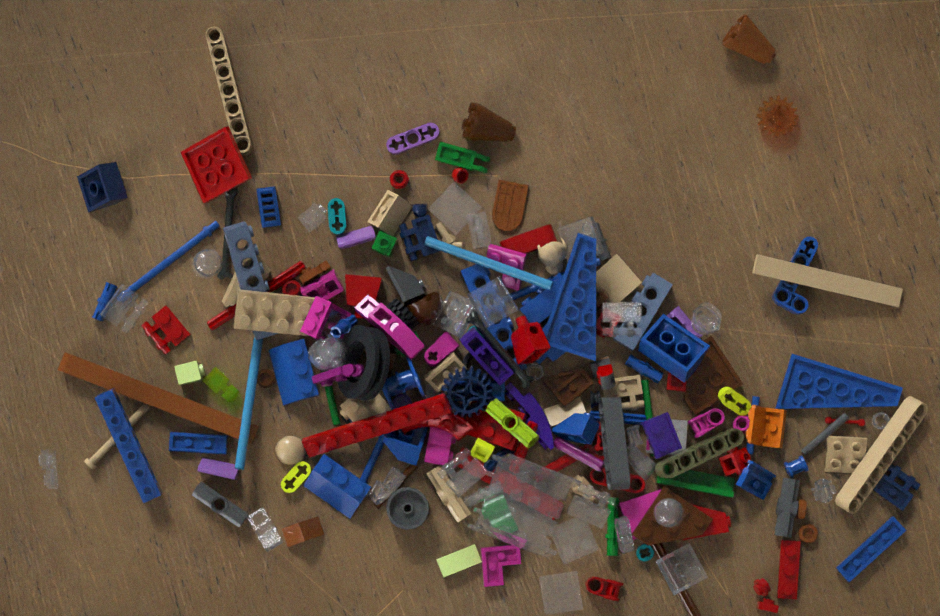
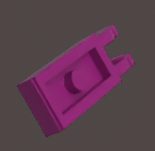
[312,364,365,387]

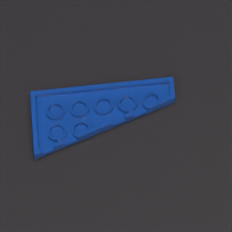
[544,233,596,361]
[775,354,903,409]

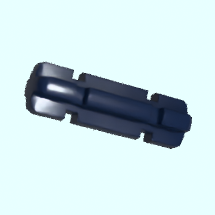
[483,448,516,472]

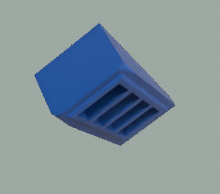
[256,186,281,228]

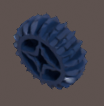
[441,366,493,418]

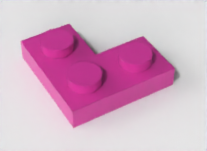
[486,244,527,291]
[481,544,521,587]

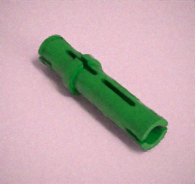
[605,497,620,556]

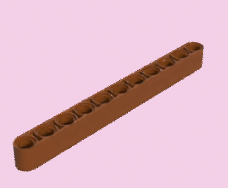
[58,352,259,444]

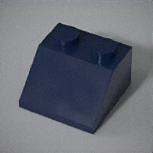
[77,162,128,213]

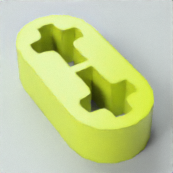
[718,387,752,416]
[281,461,312,493]

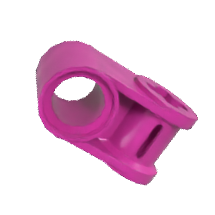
[424,332,460,367]
[687,409,725,439]

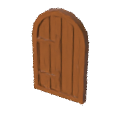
[492,180,529,231]

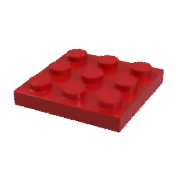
[181,126,252,203]

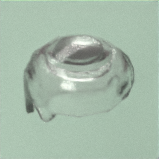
[192,249,222,279]
[654,498,685,528]

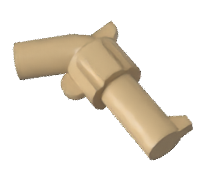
[434,222,465,249]

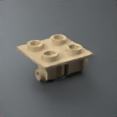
[825,436,867,473]

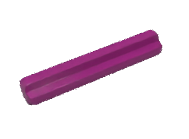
[553,437,604,471]

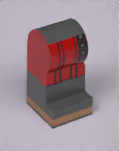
[590,356,616,390]

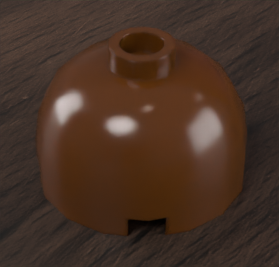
[405,291,443,325]

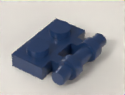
[399,215,441,261]
[873,464,921,511]

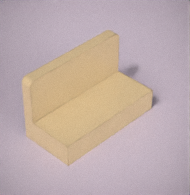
[367,190,412,236]

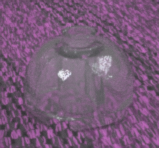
[308,334,347,371]

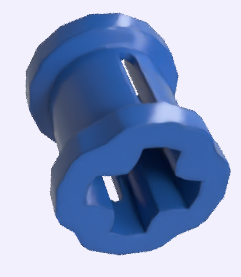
[784,455,809,478]

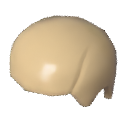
[275,436,306,465]

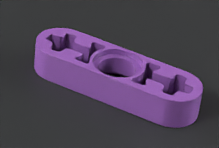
[386,123,439,155]

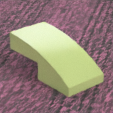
[436,544,482,577]

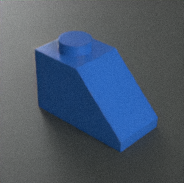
[552,412,600,445]

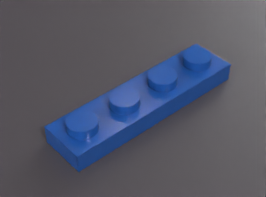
[836,516,906,582]

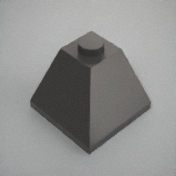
[386,266,426,305]

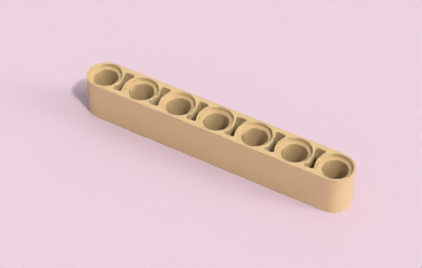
[206,26,253,156]
[835,396,928,514]

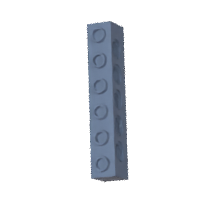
[223,221,278,340]

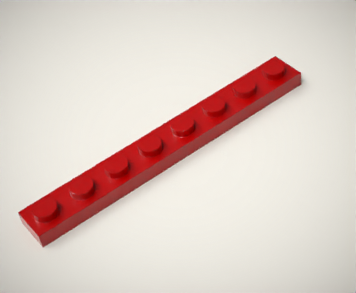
[302,393,452,458]

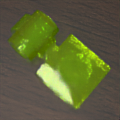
[202,367,240,403]

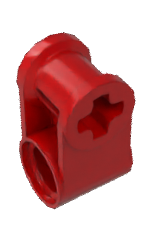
[585,576,624,602]

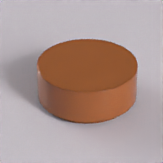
[796,499,807,519]
[798,524,818,543]

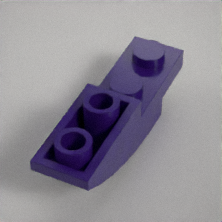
[505,382,554,450]

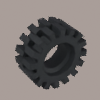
[387,298,419,331]

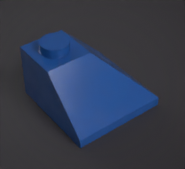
[383,427,429,466]

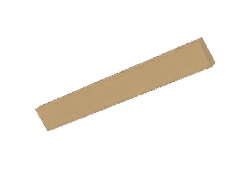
[752,254,903,307]

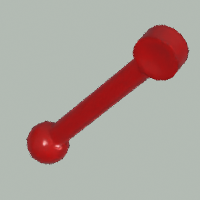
[825,417,865,427]

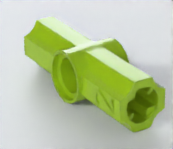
[486,398,539,449]

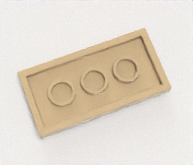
[233,289,315,336]

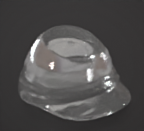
[691,302,722,335]

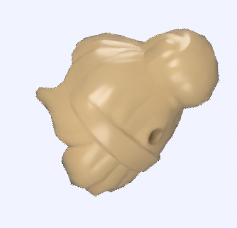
[537,238,568,275]

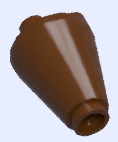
[462,102,516,142]

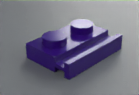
[641,412,682,459]

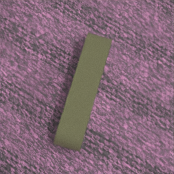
[655,429,744,478]

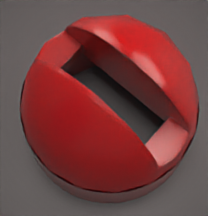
[452,168,469,184]

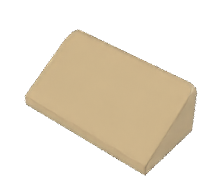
[424,352,467,393]
[544,396,586,427]

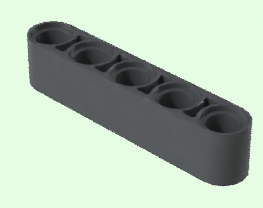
[598,397,630,490]

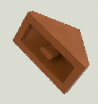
[282,516,325,547]

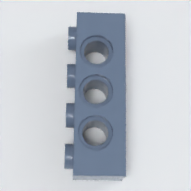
[612,273,673,351]

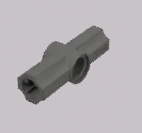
[774,478,800,538]
[192,481,249,528]

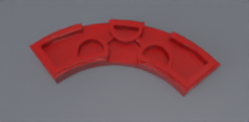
[401,412,474,441]

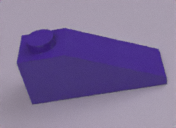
[459,326,514,385]

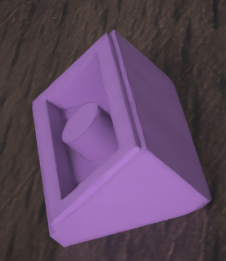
[336,226,376,250]
[197,458,239,480]

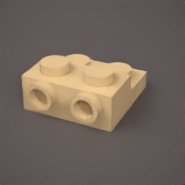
[339,394,391,422]

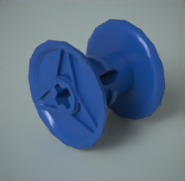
[382,356,426,410]

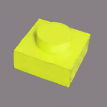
[469,438,495,463]

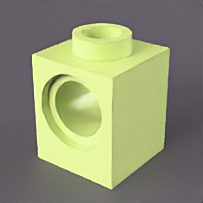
[174,360,205,386]

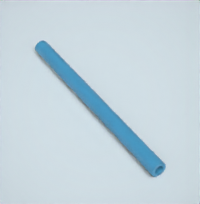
[424,236,553,290]
[235,337,263,470]

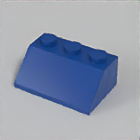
[638,314,710,383]
[269,339,320,405]
[303,454,372,519]

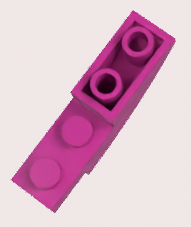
[355,295,425,360]

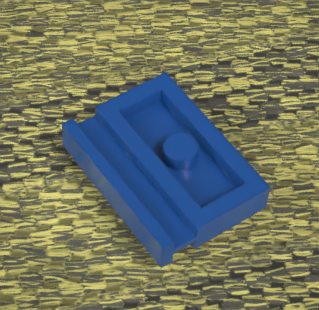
[736,460,776,500]

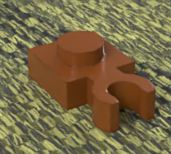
[299,260,331,285]

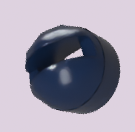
[412,204,428,217]

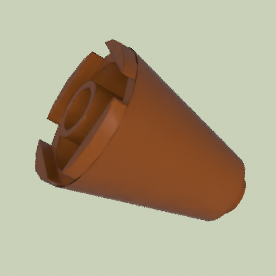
[722,14,776,64]

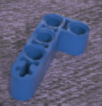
[772,236,818,315]

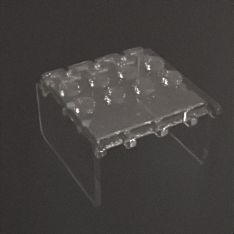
[467,453,581,557]

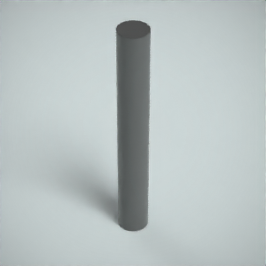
[801,413,849,456]

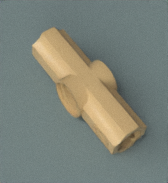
[427,465,471,523]

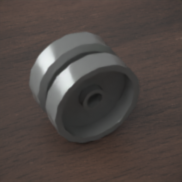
[386,487,429,530]

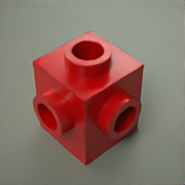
[719,447,752,476]

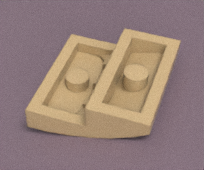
[596,254,642,309]

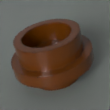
[257,369,276,388]

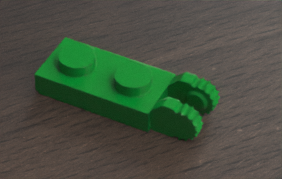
[435,142,491,173]

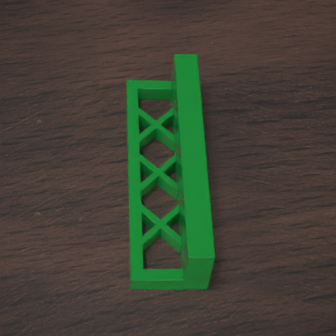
[655,465,735,498]

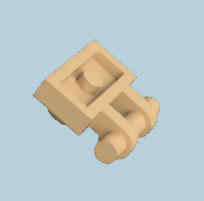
[603,375,644,411]

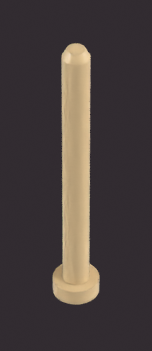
[84,404,150,470]

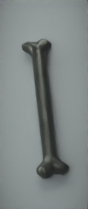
[217,187,239,280]
[466,311,534,389]

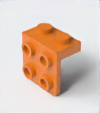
[746,405,787,449]

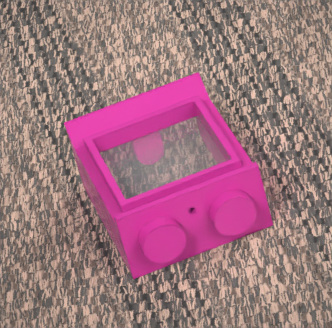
[300,296,354,349]

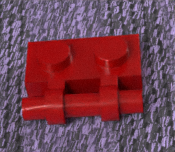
[141,305,191,355]

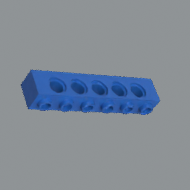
[461,264,527,374]
[95,388,162,503]

